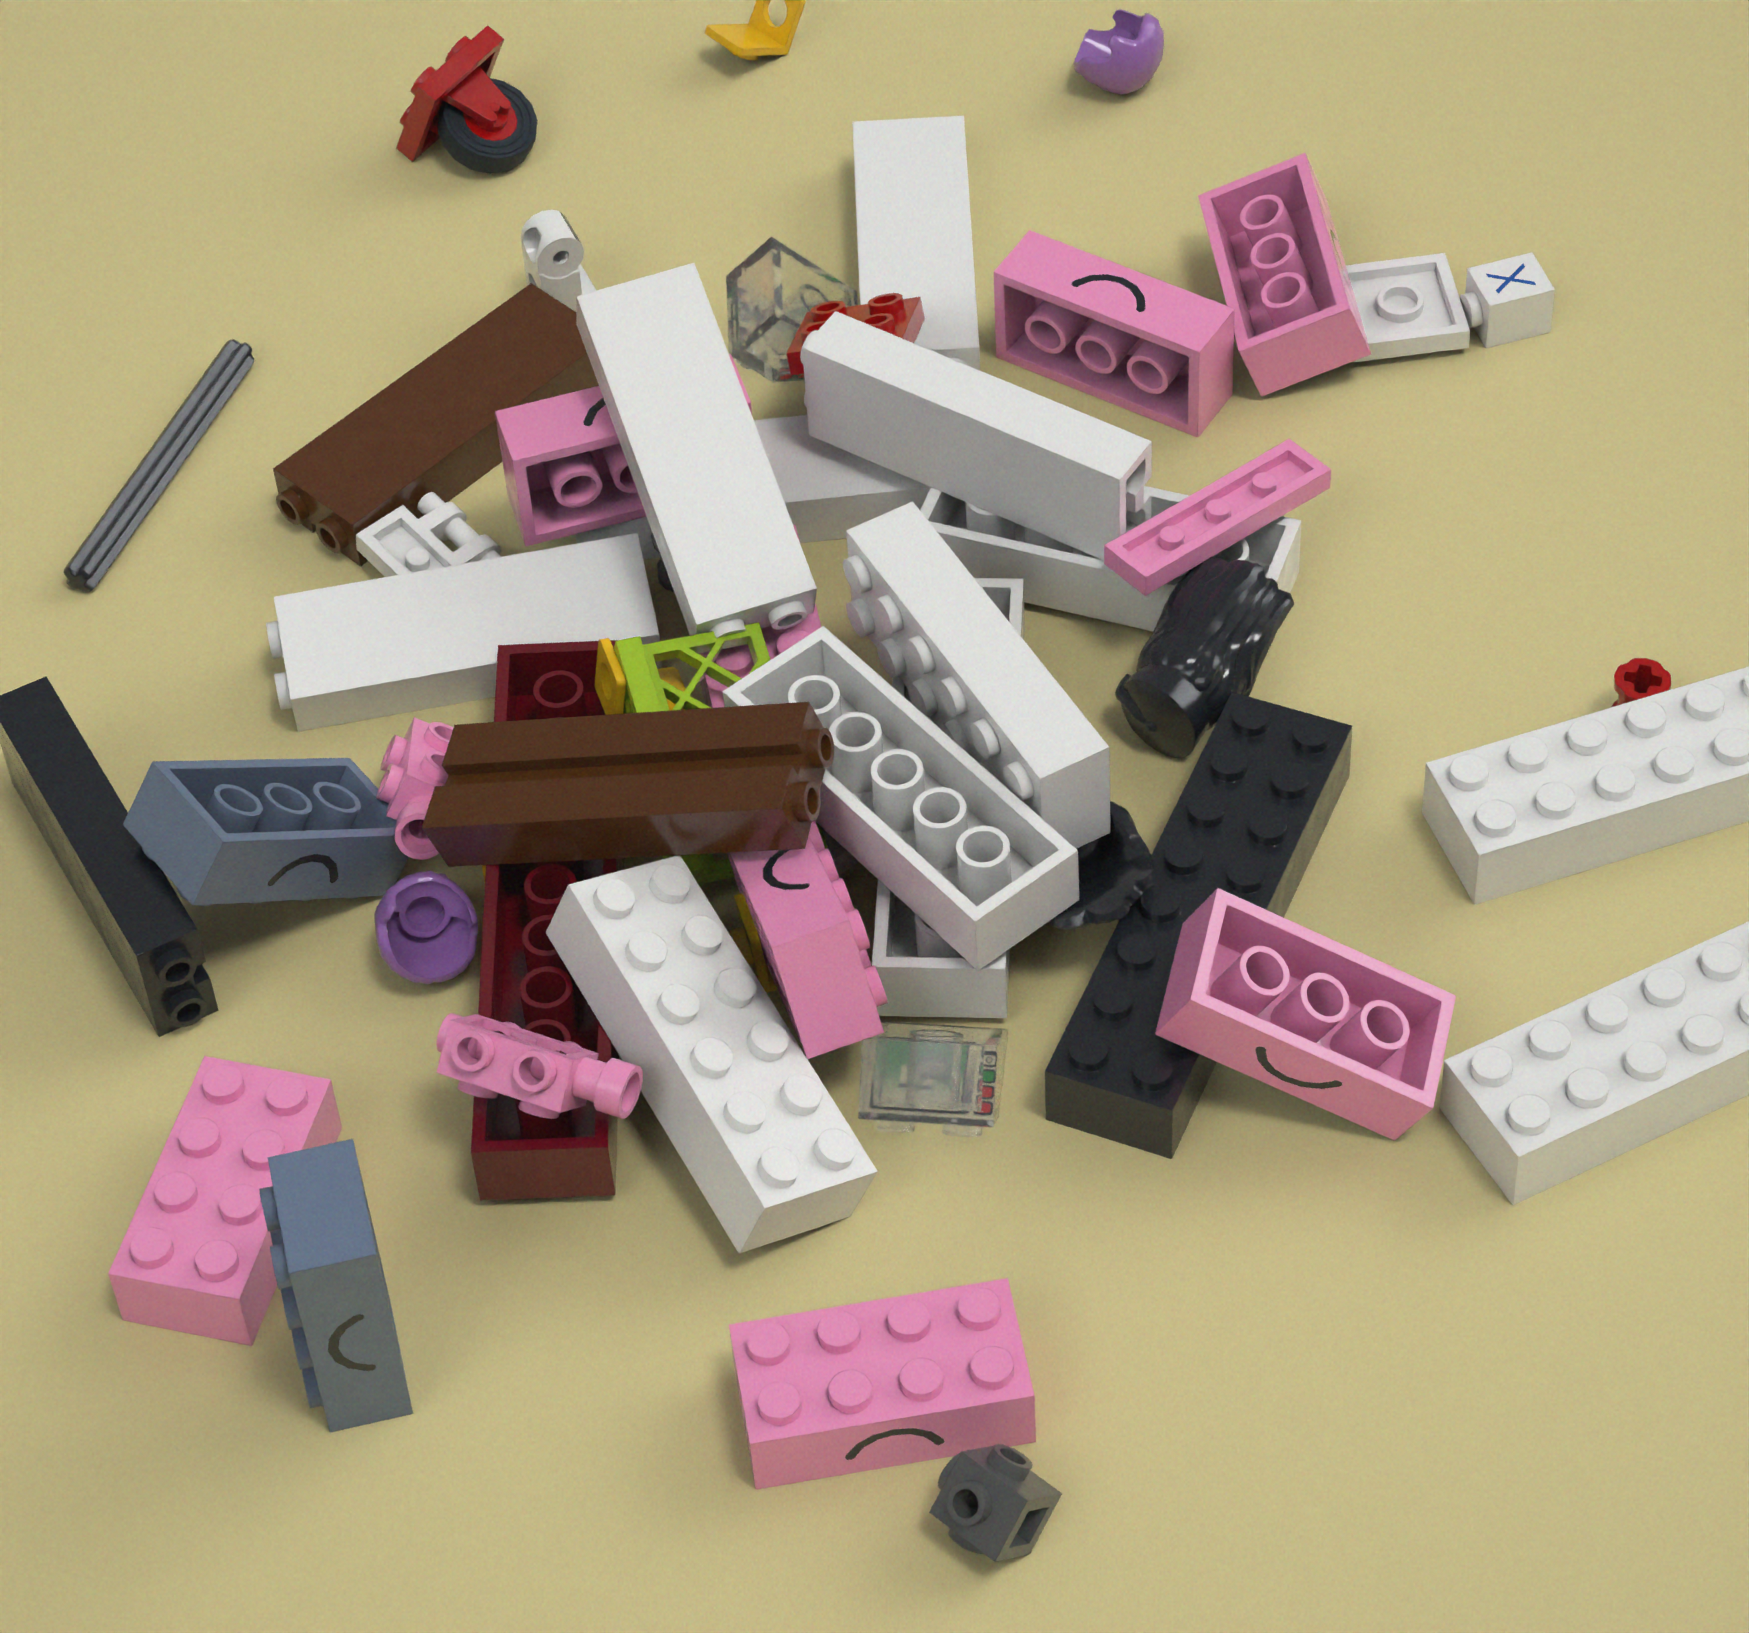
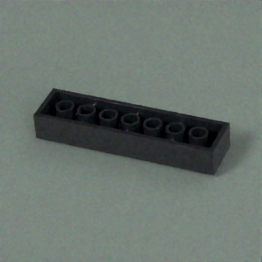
[1045,692,1352,1159]

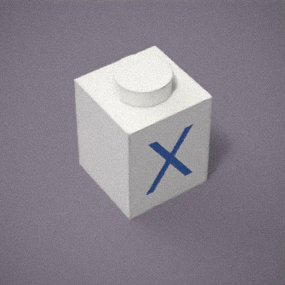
[1459,252,1555,348]

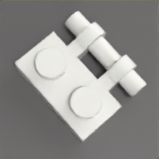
[356,492,502,577]

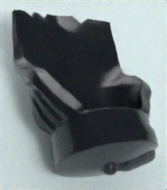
[1115,557,1294,758]
[1049,801,1156,930]

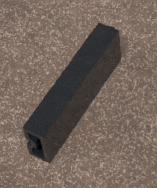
[0,676,219,1037]

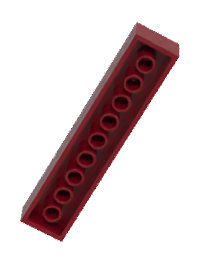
[471,640,625,1201]

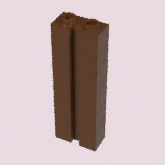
[273,283,599,567]
[422,702,834,867]

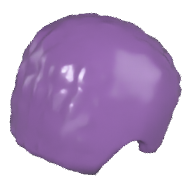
[1074,9,1164,95]
[374,871,478,984]

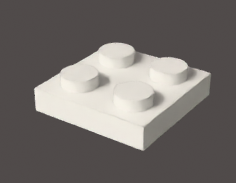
[1346,253,1470,362]

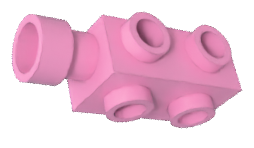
[376,717,453,860]
[436,1013,643,1119]

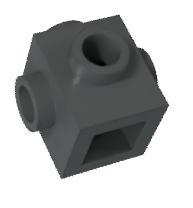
[929,1444,1062,1562]

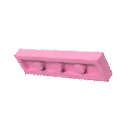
[1104,439,1331,596]

